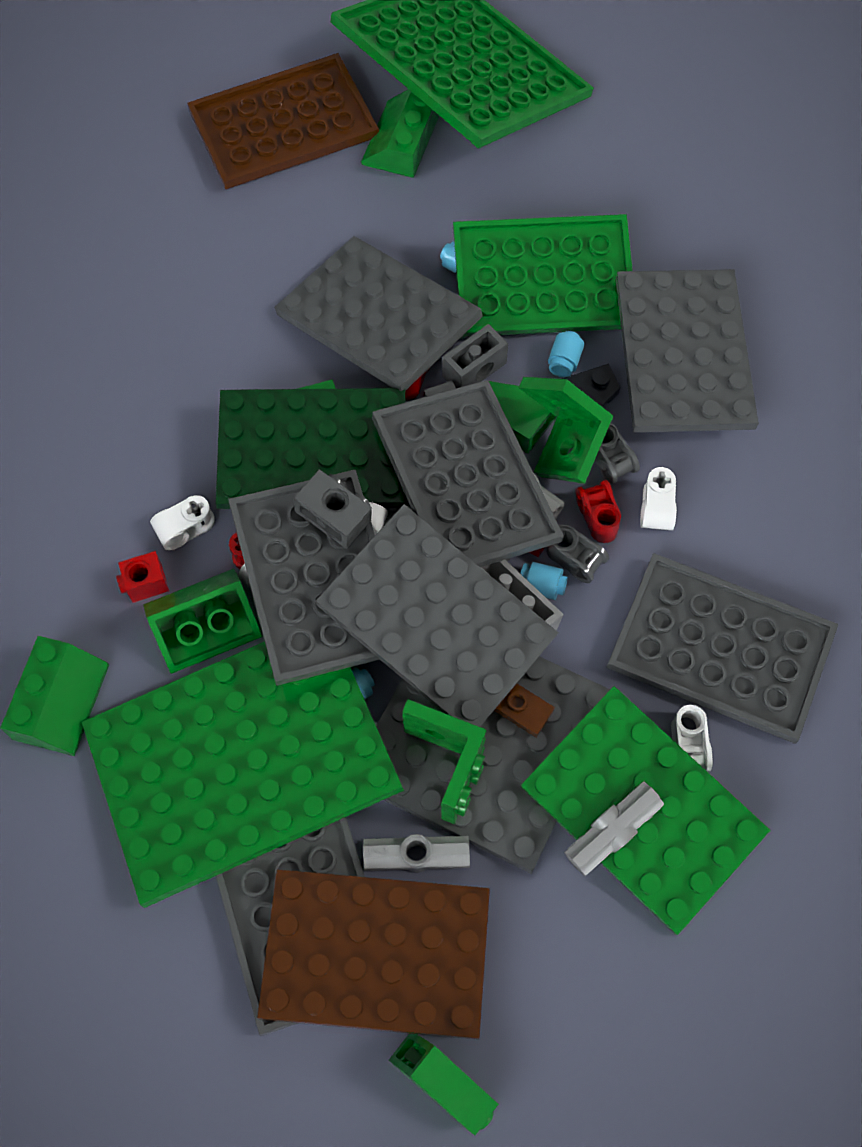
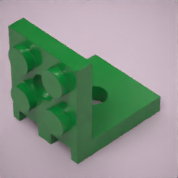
[518,377,613,484]
[402,699,487,824]

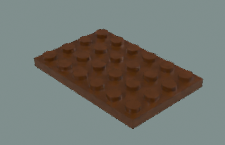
[187,53,379,190]
[257,869,490,1040]

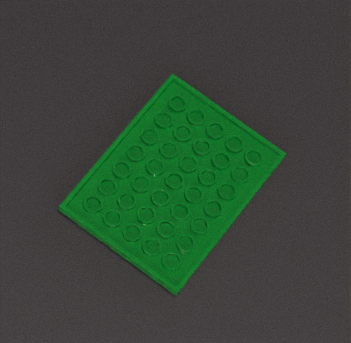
[330,0,594,149]
[82,641,404,908]

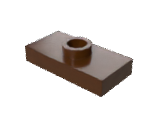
[494,683,555,738]

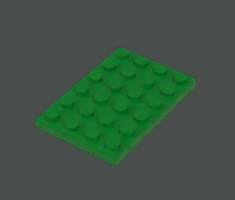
[453,214,633,337]
[520,686,770,935]

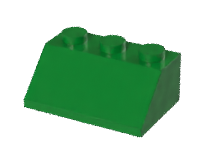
[361,89,439,178]
[143,568,262,674]
[0,636,109,756]

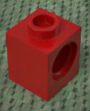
[116,551,170,603]

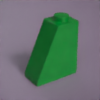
[489,381,557,454]
[388,1033,499,1136]

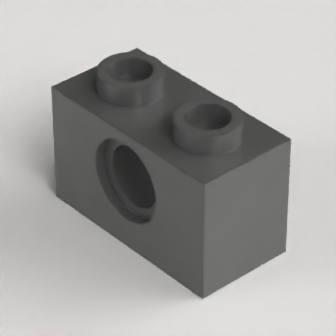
[442,324,508,389]
[294,469,372,549]

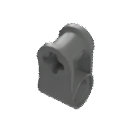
[595,423,640,484]
[547,525,609,583]

